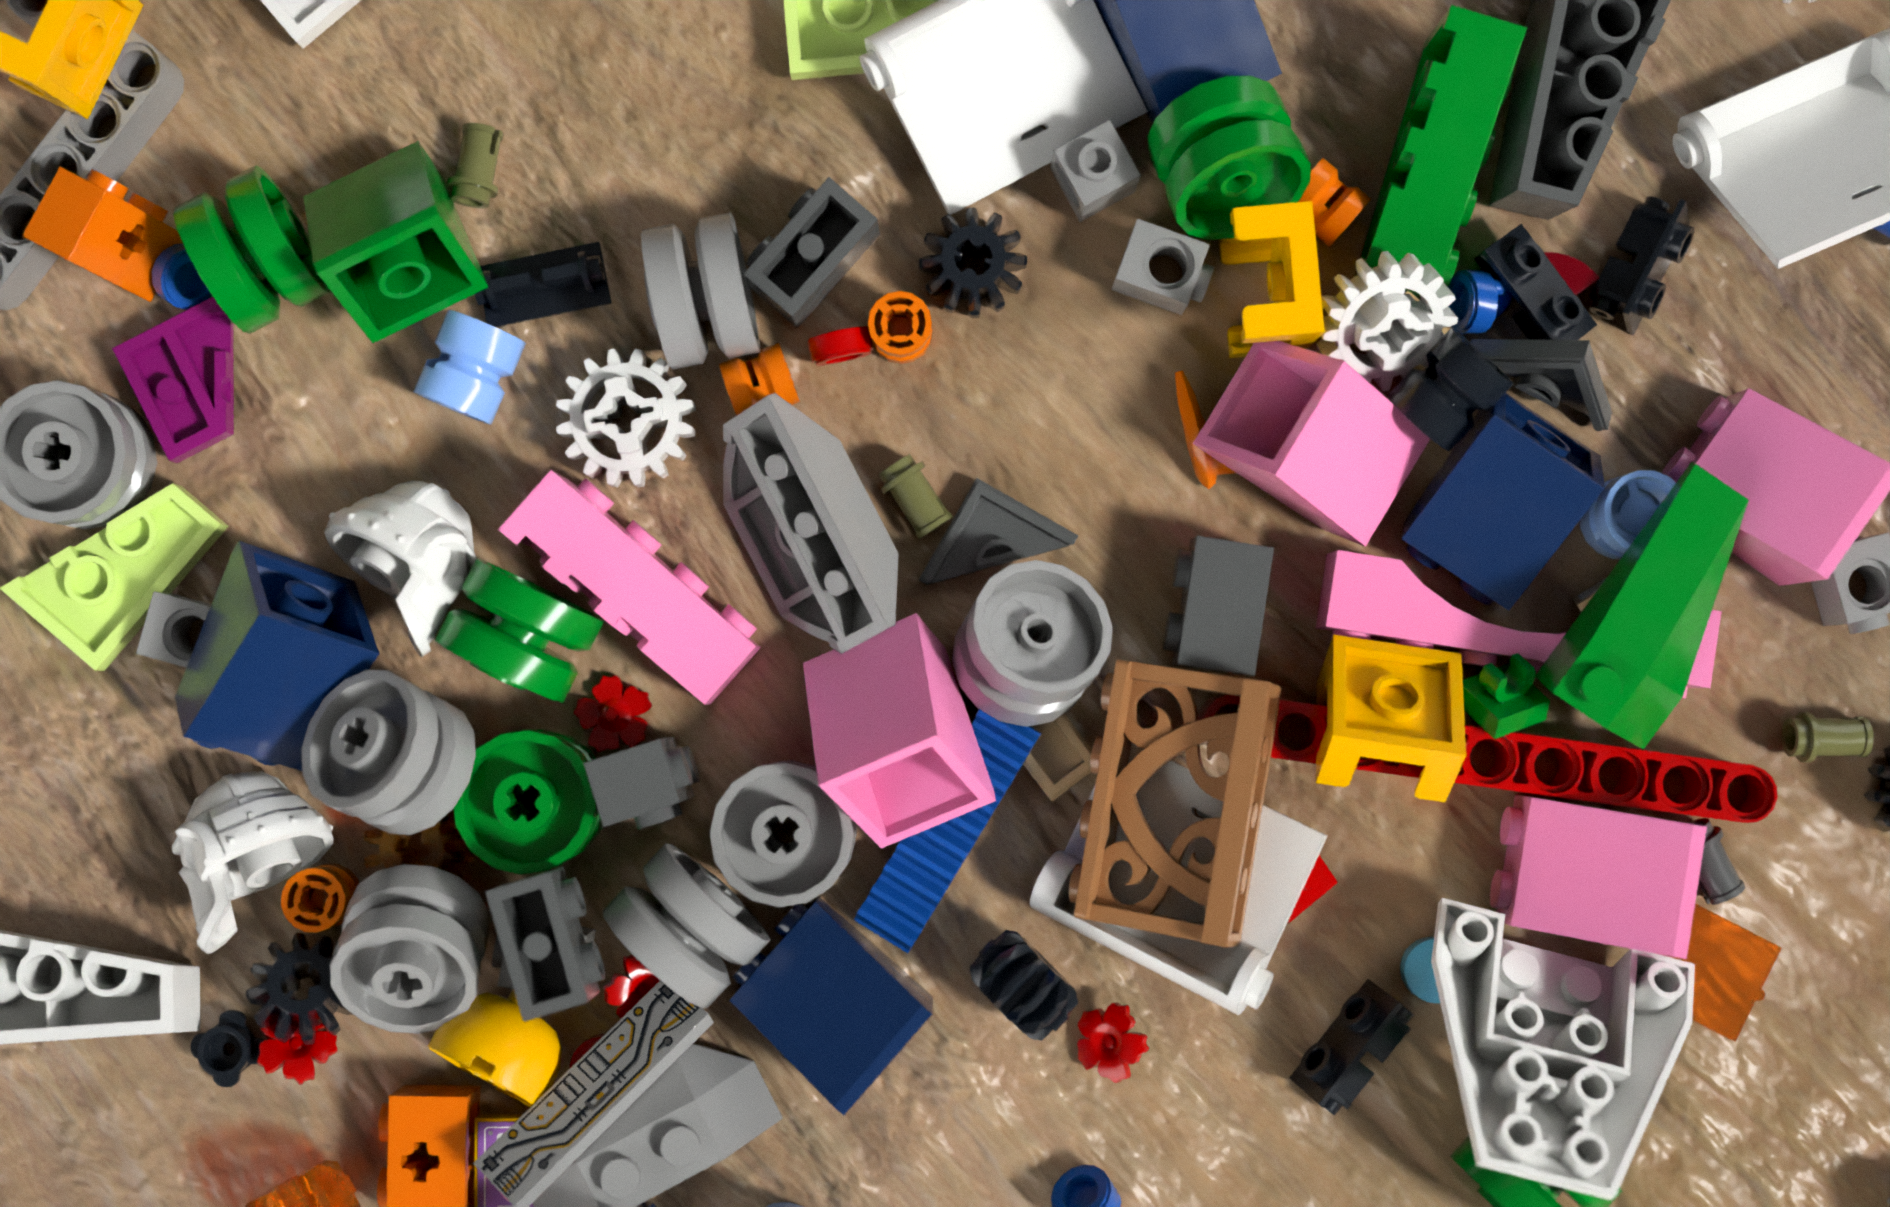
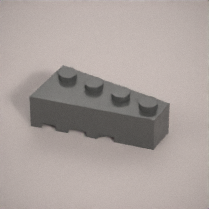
[1489,0,1671,220]

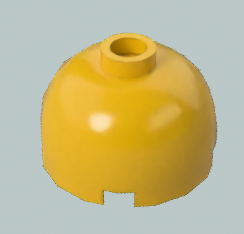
[427,989,562,1107]

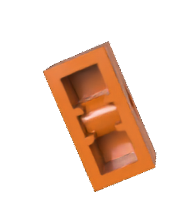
[22,167,182,302]
[377,1085,480,1207]

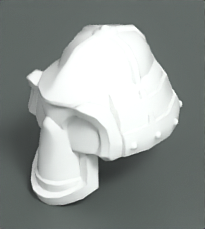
[324,480,476,657]
[172,771,333,954]

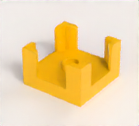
[0,0,144,119]
[1218,201,1325,358]
[1316,634,1466,802]

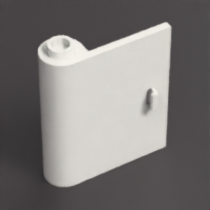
[859,0,1148,215]
[1673,28,1890,269]
[1030,743,1328,1015]

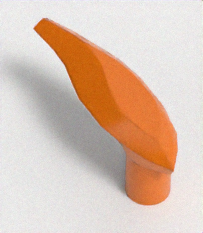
[1175,370,1236,489]

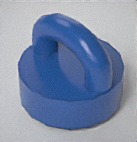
[151,243,213,310]
[1448,270,1513,334]
[1051,1165,1122,1207]

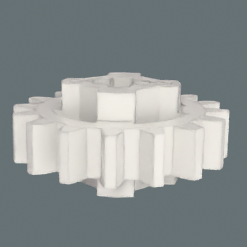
[1316,251,1458,391]
[556,349,696,488]

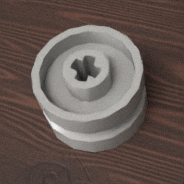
[641,212,760,370]
[0,380,157,530]
[952,560,1113,727]
[302,670,476,835]
[710,760,858,907]
[603,843,770,1009]
[330,864,489,1034]

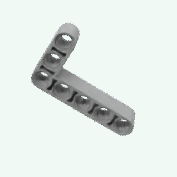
[0,0,184,310]

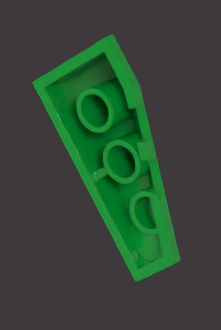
[1536,462,1749,749]

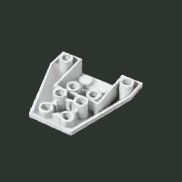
[1431,898,1695,1200]

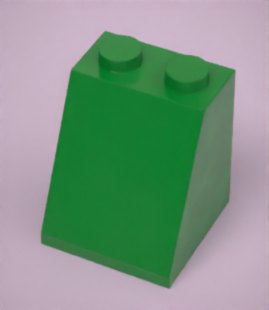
[303,141,488,343]

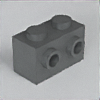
[743,177,880,329]
[1163,536,1274,677]
[583,736,700,830]
[485,866,605,1022]

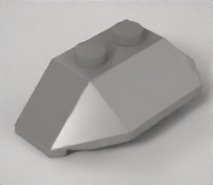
[723,393,899,654]
[532,1043,783,1207]

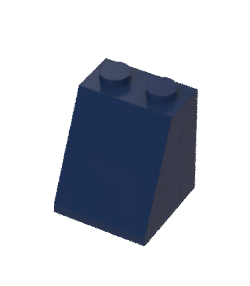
[1093,0,1282,123]
[1401,393,1605,611]
[175,541,380,771]
[730,896,933,1116]

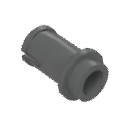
[1689,818,1745,905]

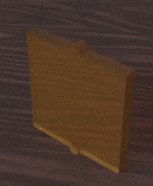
[1659,904,1782,1042]

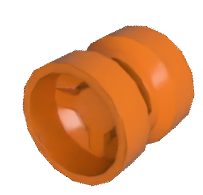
[1298,158,1371,247]
[868,291,932,364]
[719,343,800,416]
[281,863,359,933]

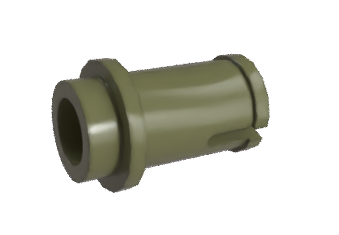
[447,123,504,209]
[879,454,953,539]
[1781,712,1874,762]

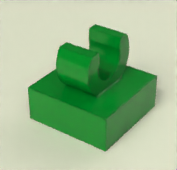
[1463,653,1550,739]

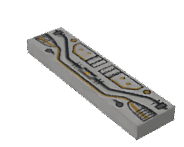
[473,980,714,1207]

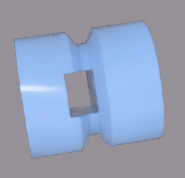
[413,310,526,425]
[1580,470,1676,559]

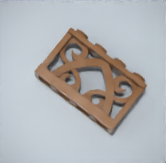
[1069,659,1282,948]

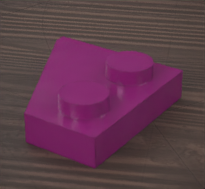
[112,297,234,463]

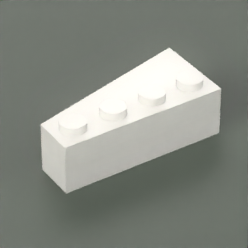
[0,930,201,1045]

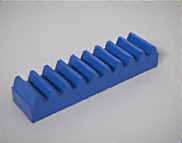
[854,709,1042,953]

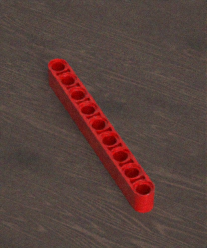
[1198,694,1778,823]

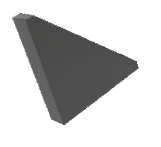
[1471,339,1612,431]
[919,478,1079,585]

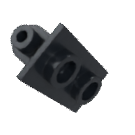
[1589,196,1695,335]
[1474,224,1597,340]
[475,242,612,328]
[1289,979,1414,1115]

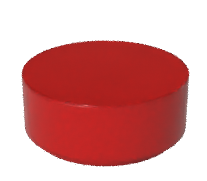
[807,326,874,366]

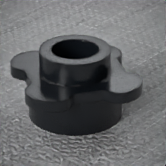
[191,1010,265,1087]

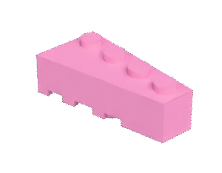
[498,470,761,705]

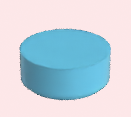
[1400,937,1440,1003]

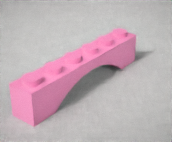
[1316,550,1722,699]

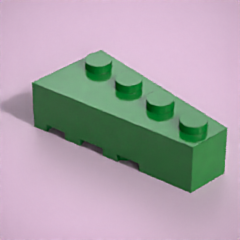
[1353,5,1527,300]

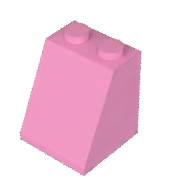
[1193,341,1430,547]
[1662,388,1890,586]
[803,613,996,848]
[1490,794,1707,959]

